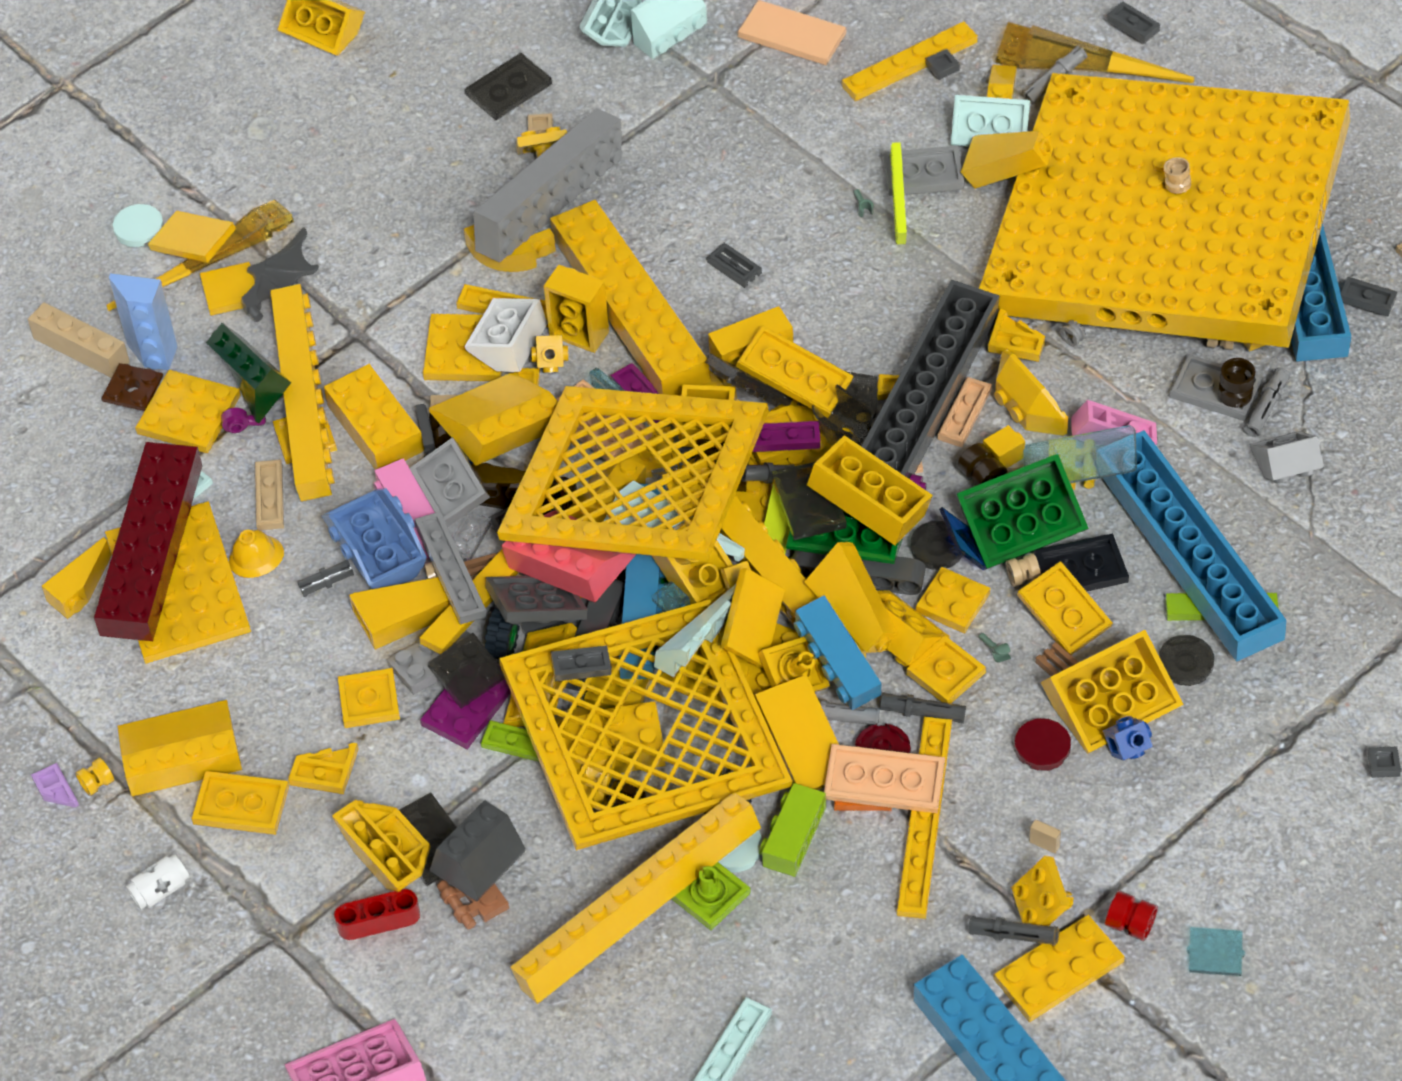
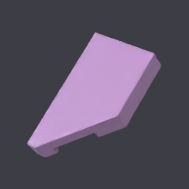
[31,763,79,808]

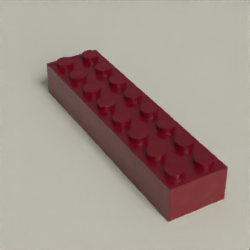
[94,442,202,641]

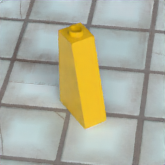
[961,131,1053,189]
[804,542,897,653]
[349,577,450,650]

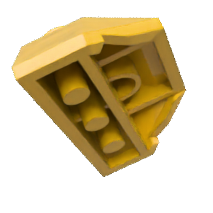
[994,349,1068,436]
[554,707,616,809]
[332,800,430,892]

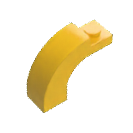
[464,225,556,272]

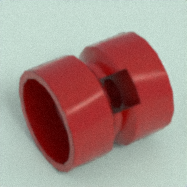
[1105,890,1158,941]

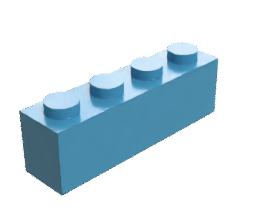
[793,595,882,710]

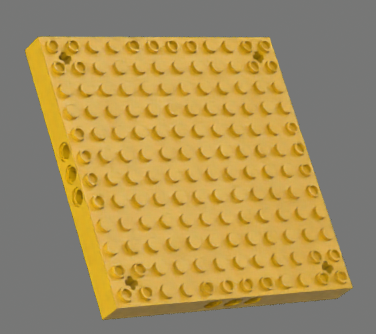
[979,73,1350,348]

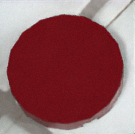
[1015,718,1071,771]
[855,724,911,753]

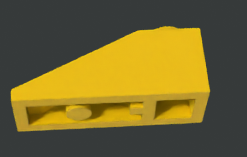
[987,64,1017,99]
[42,537,112,619]

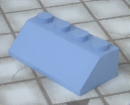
[109,273,178,370]

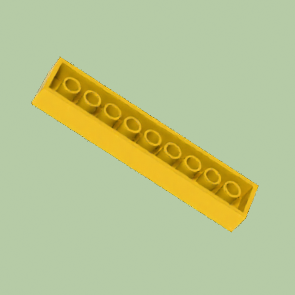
[550,199,711,395]

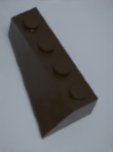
[472,463,577,515]

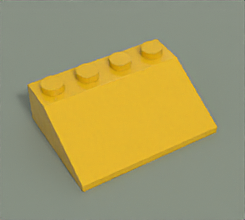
[429,372,558,466]
[1040,630,1184,754]
[117,700,242,797]

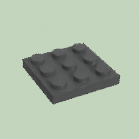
[485,576,588,625]

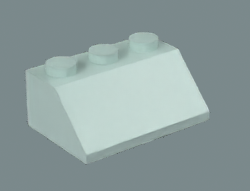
[631,0,707,59]

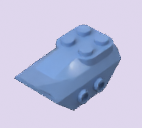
[321,488,427,589]

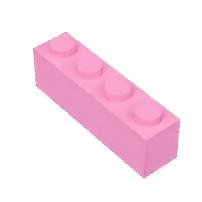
[373,458,435,560]

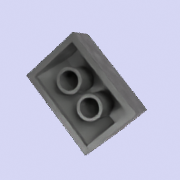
[430,800,526,901]

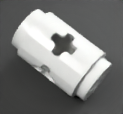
[125,854,190,910]

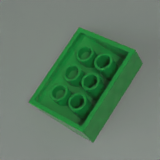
[957,453,1089,569]
[786,482,903,564]

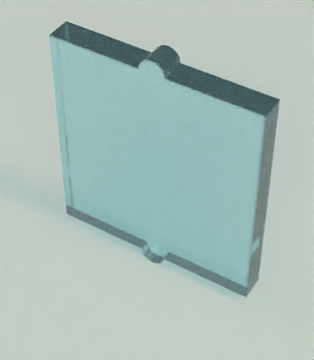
[1187,927,1245,976]

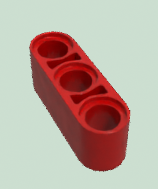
[334,889,420,940]

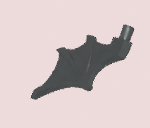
[241,227,319,322]

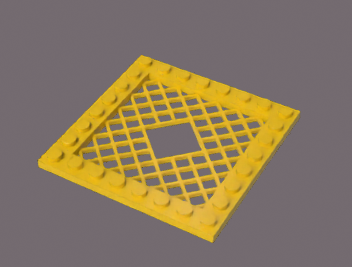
[497,386,769,561]
[500,599,792,851]

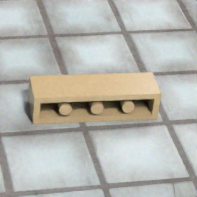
[28,302,130,378]

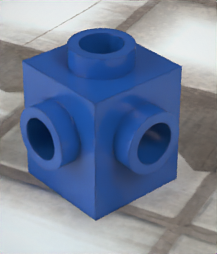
[1103,716,1153,761]

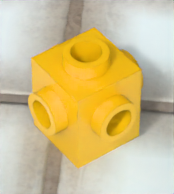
[531,335,569,372]

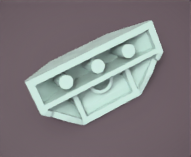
[579,0,642,47]

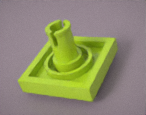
[672,862,751,931]

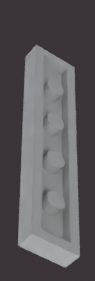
[415,512,486,625]

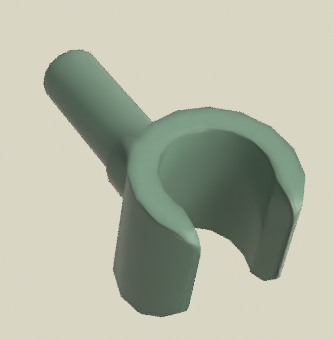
[854,189,874,217]
[979,633,1011,663]

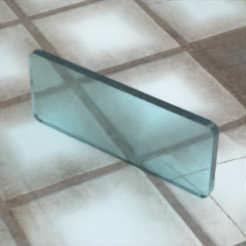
[1023,425,1137,483]

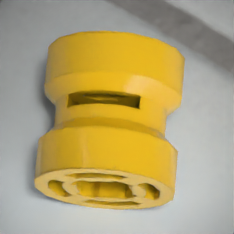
[75,757,114,796]

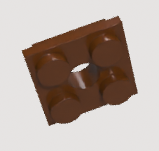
[101,363,163,411]

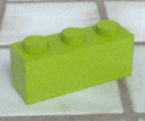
[759,783,826,877]

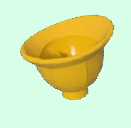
[229,529,284,578]

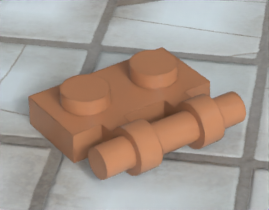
[437,880,509,930]

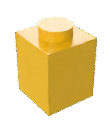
[983,425,1025,469]

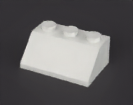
[465,298,548,372]

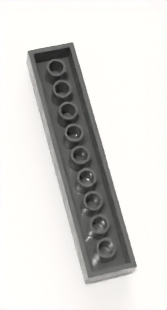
[861,279,1000,479]

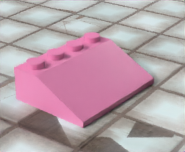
[285,1019,426,1081]

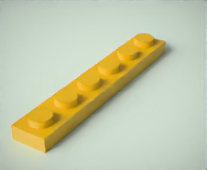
[842,21,978,102]

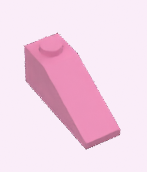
[1071,400,1157,446]

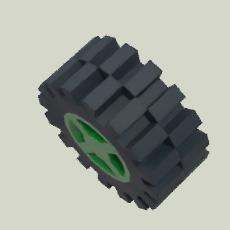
[484,608,520,660]

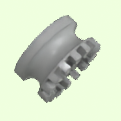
[1060,320,1086,347]

